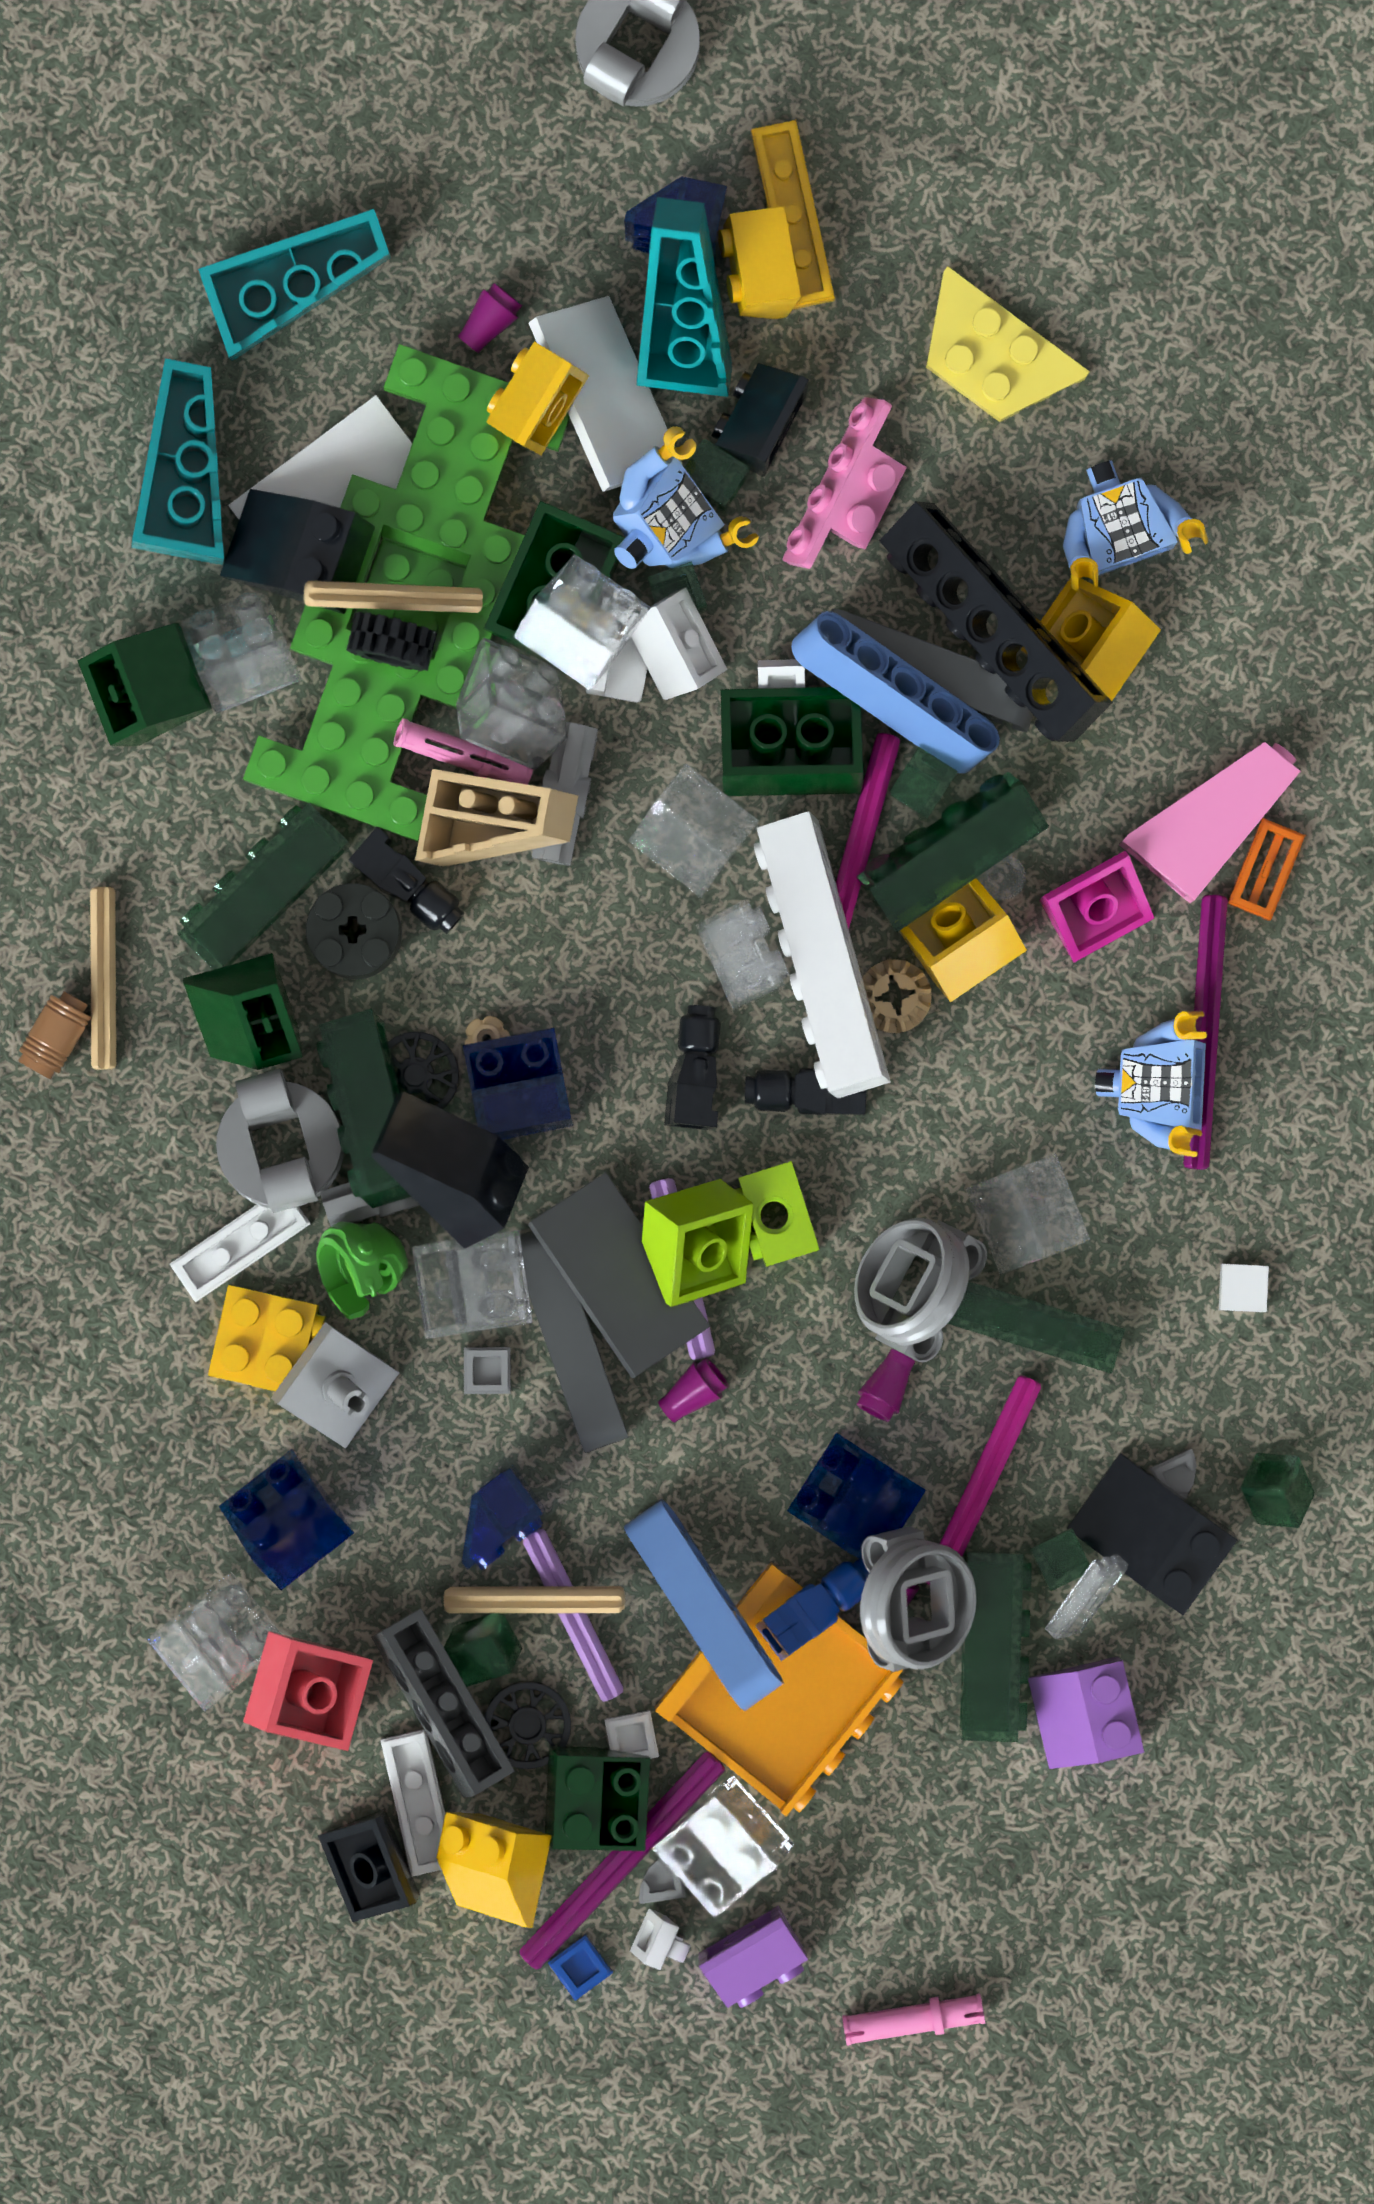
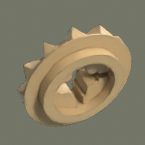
[862,959,931,1033]

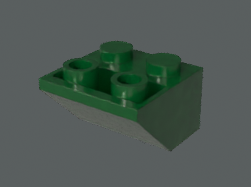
[77,623,212,746]
[183,953,303,1070]
[545,1746,650,1851]

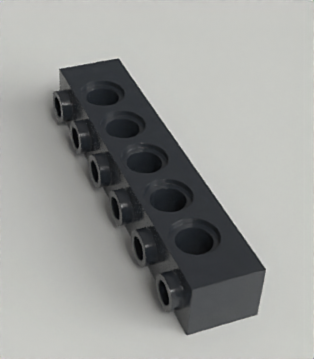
[879,501,1113,742]

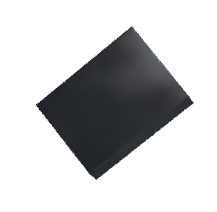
[318,1808,420,1922]

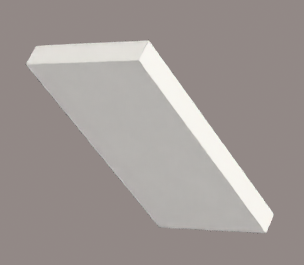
[529,296,683,492]
[228,395,412,519]

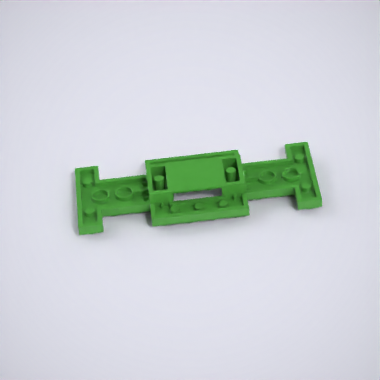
[243,344,570,842]

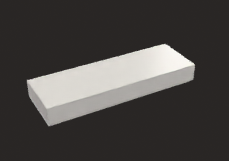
[170,1205,311,1302]
[381,1729,446,1877]

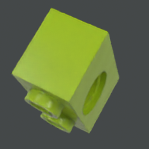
[735,1161,820,1267]

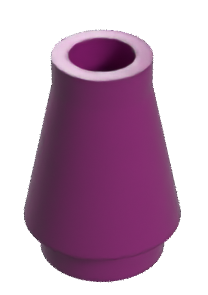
[458,283,522,354]
[856,1349,915,1422]
[658,1358,729,1423]

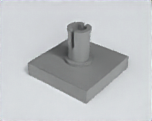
[271,1322,399,1449]

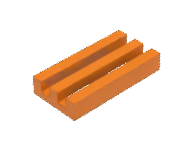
[1228,818,1305,921]

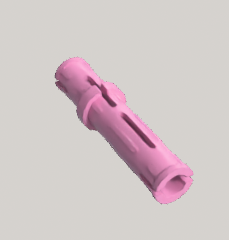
[393,718,533,785]
[842,1993,985,2046]

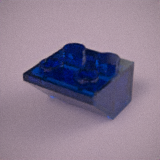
[624,176,727,260]
[463,1028,574,1140]
[787,1432,926,1561]
[219,1449,354,1590]
[462,1465,546,1570]

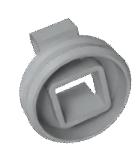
[575,0,700,107]
[216,1068,344,1213]
[854,1218,987,1362]
[860,1526,976,1672]

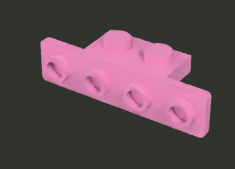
[783,397,907,569]

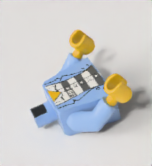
[613,426,759,569]
[1063,460,1208,590]
[1095,1011,1207,1157]

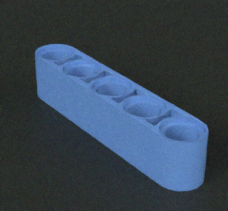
[791,611,1000,773]
[624,1499,784,1711]

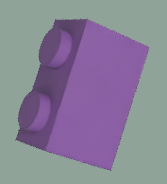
[1028,1656,1144,1769]
[699,1905,808,2008]

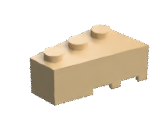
[415,769,578,867]

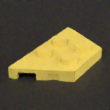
[926,266,1090,422]

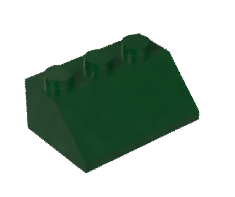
[484,500,625,672]
[721,687,863,796]

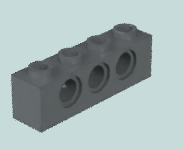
[371,1609,515,1799]

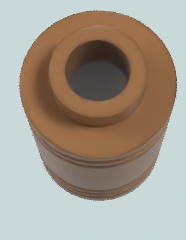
[18,991,91,1079]

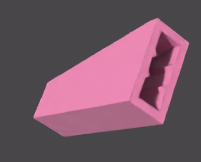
[1119,742,1301,903]

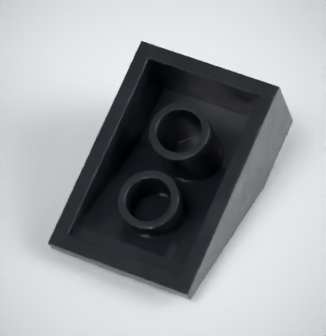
[220,489,375,614]
[371,1091,529,1249]
[1067,1453,1238,1616]

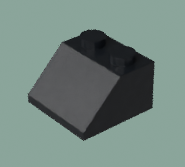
[711,363,809,477]

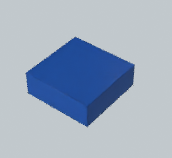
[548,1934,613,2001]

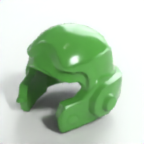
[316,1221,408,1320]

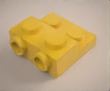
[208,1285,326,1391]

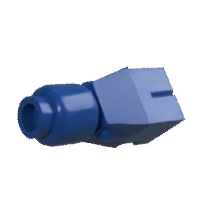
[755,1559,869,1661]

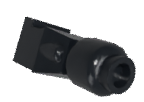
[348,827,464,934]
[664,1005,721,1130]
[745,1068,866,1116]

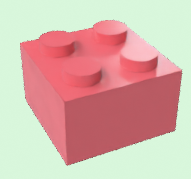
[243,1631,373,1751]

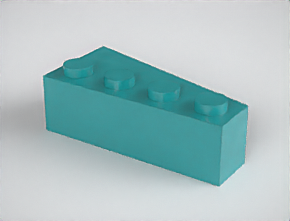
[636,197,732,397]
[198,209,391,361]
[131,358,224,565]

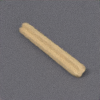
[304,581,483,613]
[90,887,116,1070]
[443,1586,626,1613]

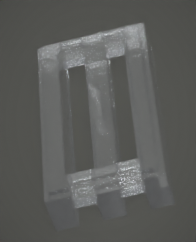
[1045,1554,1129,1639]

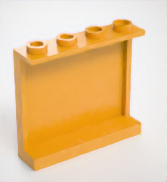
[655,1562,904,1817]

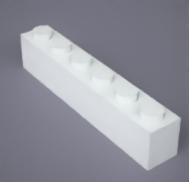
[754,811,891,1098]

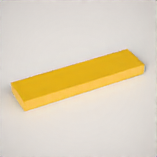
[751,120,835,310]

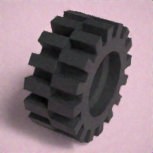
[346,612,437,671]

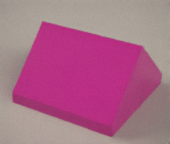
[1039,851,1154,962]

